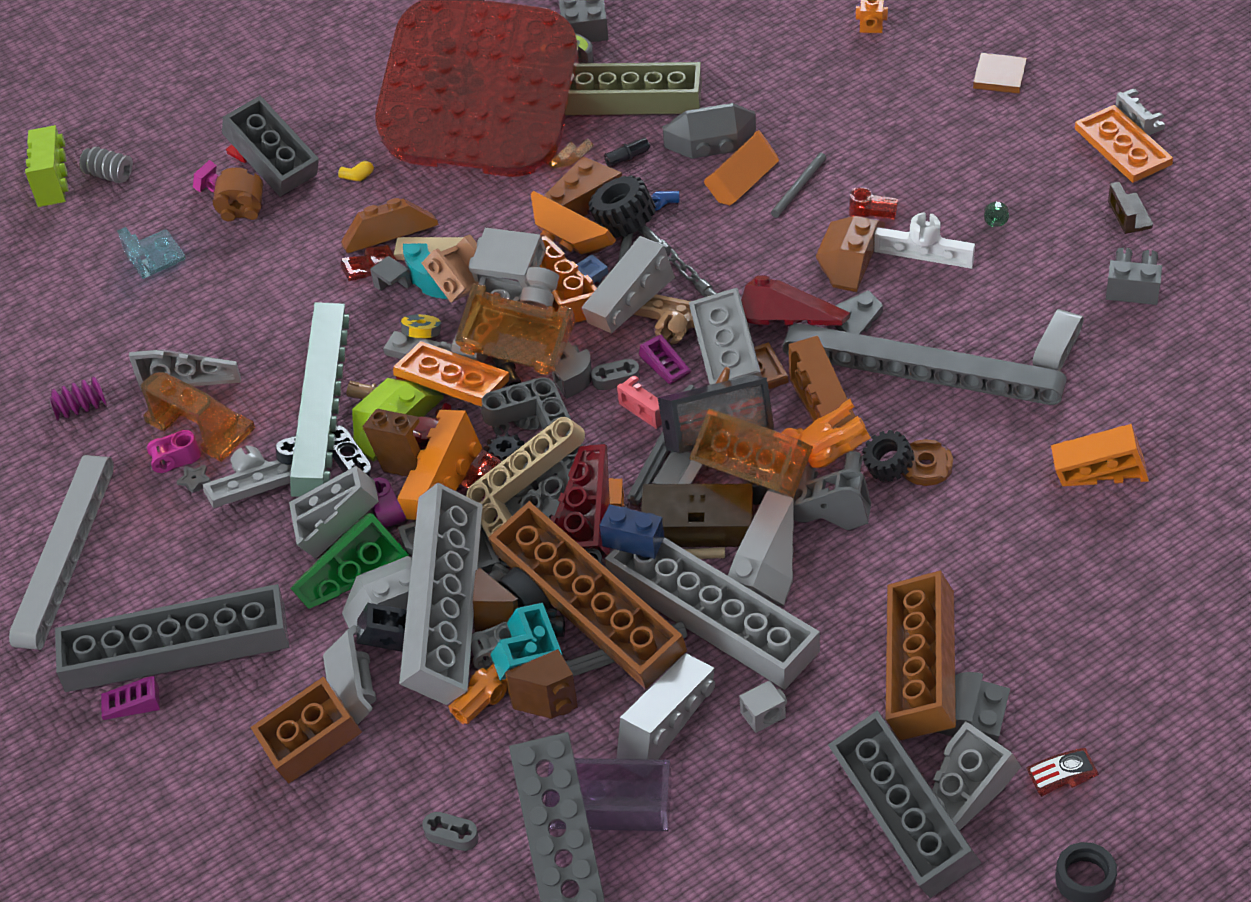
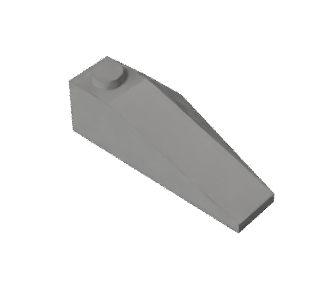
[932,722,1021,830]

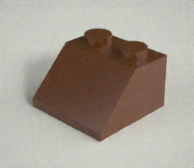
[505,649,578,719]

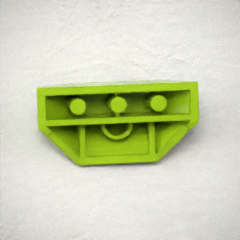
[352,378,444,462]

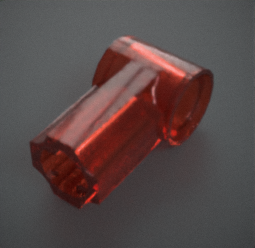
[849,187,898,219]

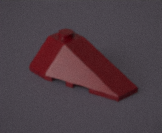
[741,275,850,325]
[550,444,610,558]

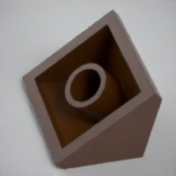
[473,568,518,632]

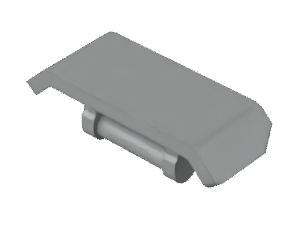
[323,624,376,725]

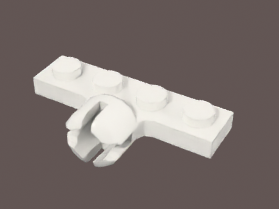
[874,212,975,268]

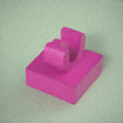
[193,160,219,193]

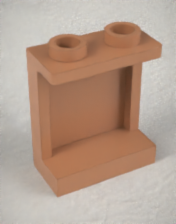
[421,235,479,302]

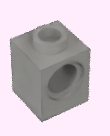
[739,680,787,733]

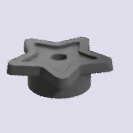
[177,465,211,492]

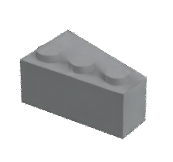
[289,466,379,559]

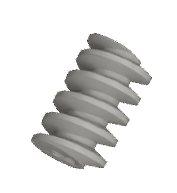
[80,147,133,183]

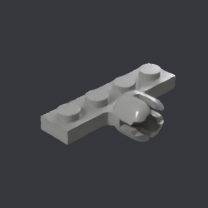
[203,446,292,508]

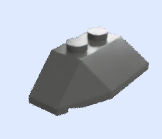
[662,103,756,159]

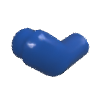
[651,191,680,211]

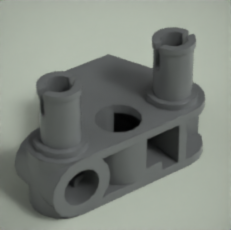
[786,451,871,530]

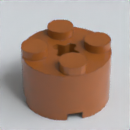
[213,168,264,221]

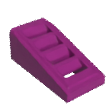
[639,334,691,385]
[101,676,160,720]

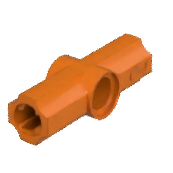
[449,663,507,724]

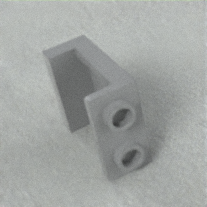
[469,228,546,289]

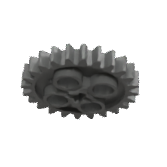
[502,448,573,519]

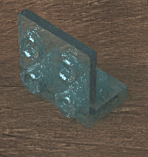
[117,227,186,279]

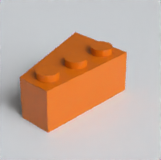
[1051,424,1149,486]

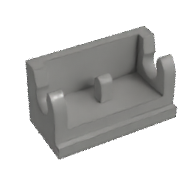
[1116,89,1165,135]

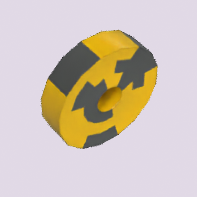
[401,314,441,338]

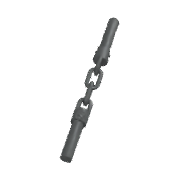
[638,225,717,297]

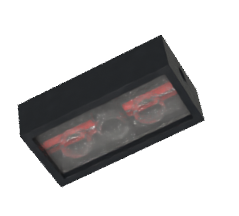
[658,375,775,454]

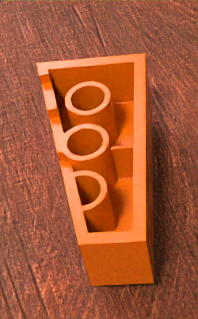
[540,236,597,327]

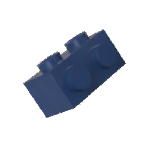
[600,504,664,559]

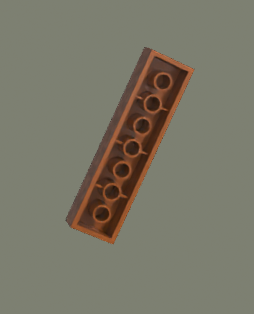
[488,501,687,689]

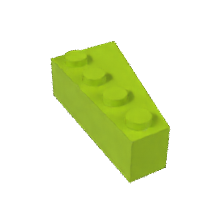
[25,125,69,207]

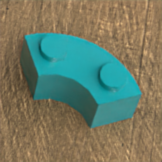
[403,243,448,299]

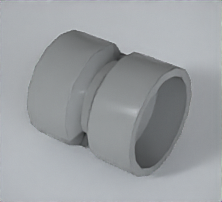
[519,267,559,312]

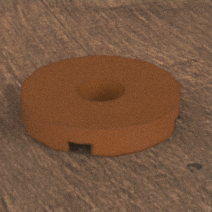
[902,439,953,486]

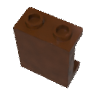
[362,409,420,477]

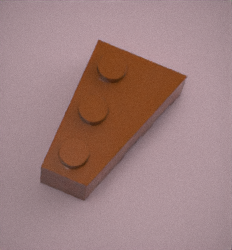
[544,156,622,217]

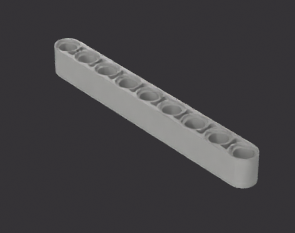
[9,455,113,650]

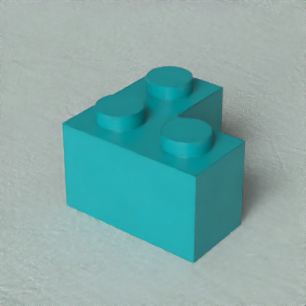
[490,603,562,680]

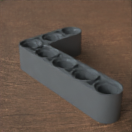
[482,377,583,462]

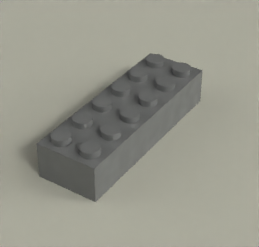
[828,710,981,898]

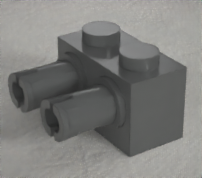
[1105,247,1162,305]

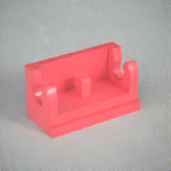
[617,376,662,429]

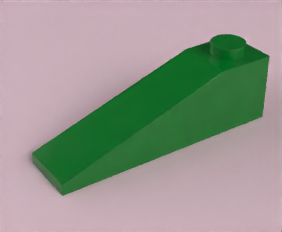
[290,513,408,609]

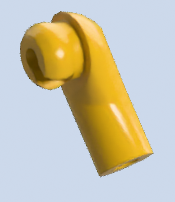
[338,161,374,181]

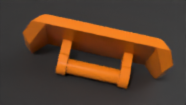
[704,130,779,206]

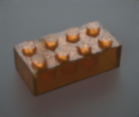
[689,408,813,498]

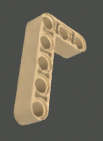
[466,417,585,537]

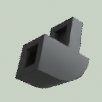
[551,338,592,399]

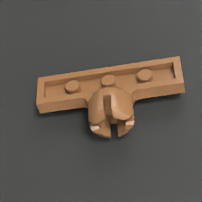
[634,294,695,345]

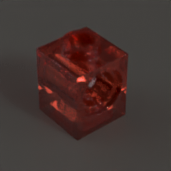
[461,449,502,499]

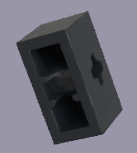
[356,602,407,652]

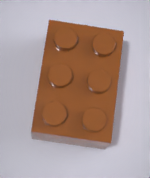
[250,676,362,784]

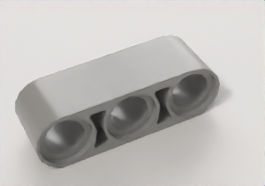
[1033,309,1084,371]

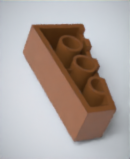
[789,335,857,429]

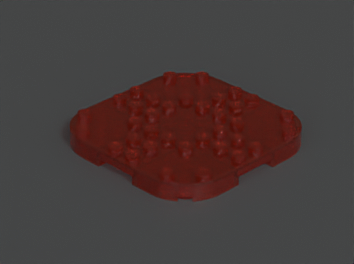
[375,0,578,177]

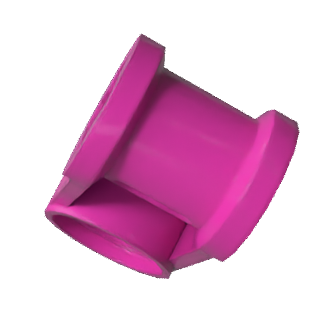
[147,430,201,473]

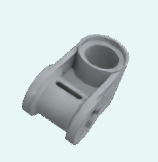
[471,622,512,669]

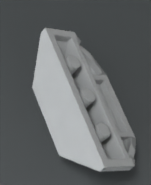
[342,556,412,635]

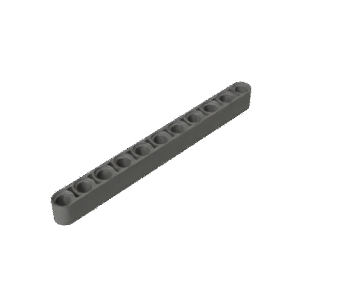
[782,323,1067,405]

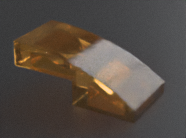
[548,138,594,168]

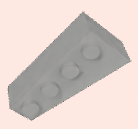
[582,236,675,333]

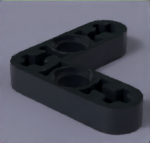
[276,425,371,477]

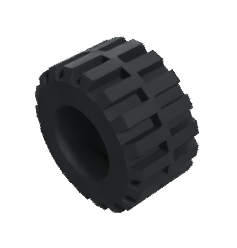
[589,175,656,238]

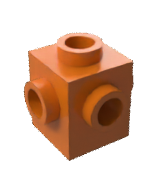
[856,0,888,33]

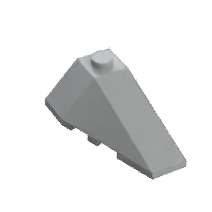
[129,349,241,391]
[728,491,794,607]

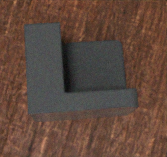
[370,256,411,291]

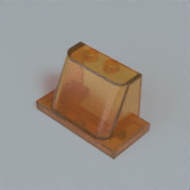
[140,372,255,462]

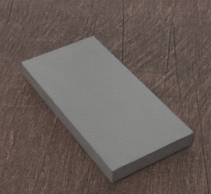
[689,288,762,385]

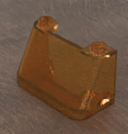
[455,283,576,375]

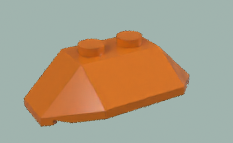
[531,191,616,254]

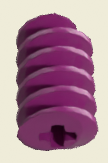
[49,376,107,421]

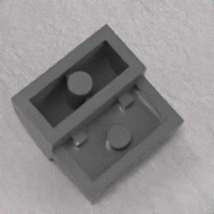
[937,672,1010,742]

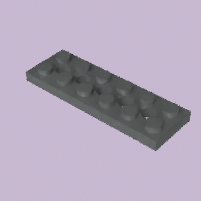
[509,732,605,902]

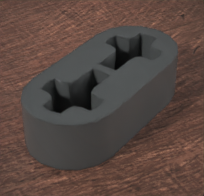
[591,359,640,390]
[422,812,479,851]

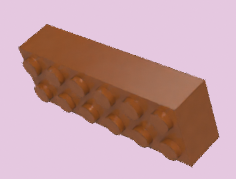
[885,570,956,741]

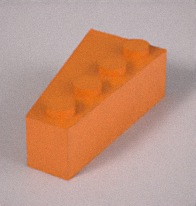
[397,410,483,520]

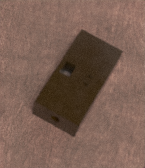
[641,483,753,547]

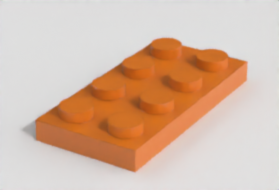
[1075,105,1173,183]
[393,341,509,407]

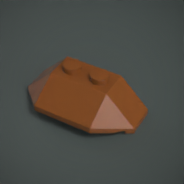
[341,198,439,254]
[816,216,885,292]

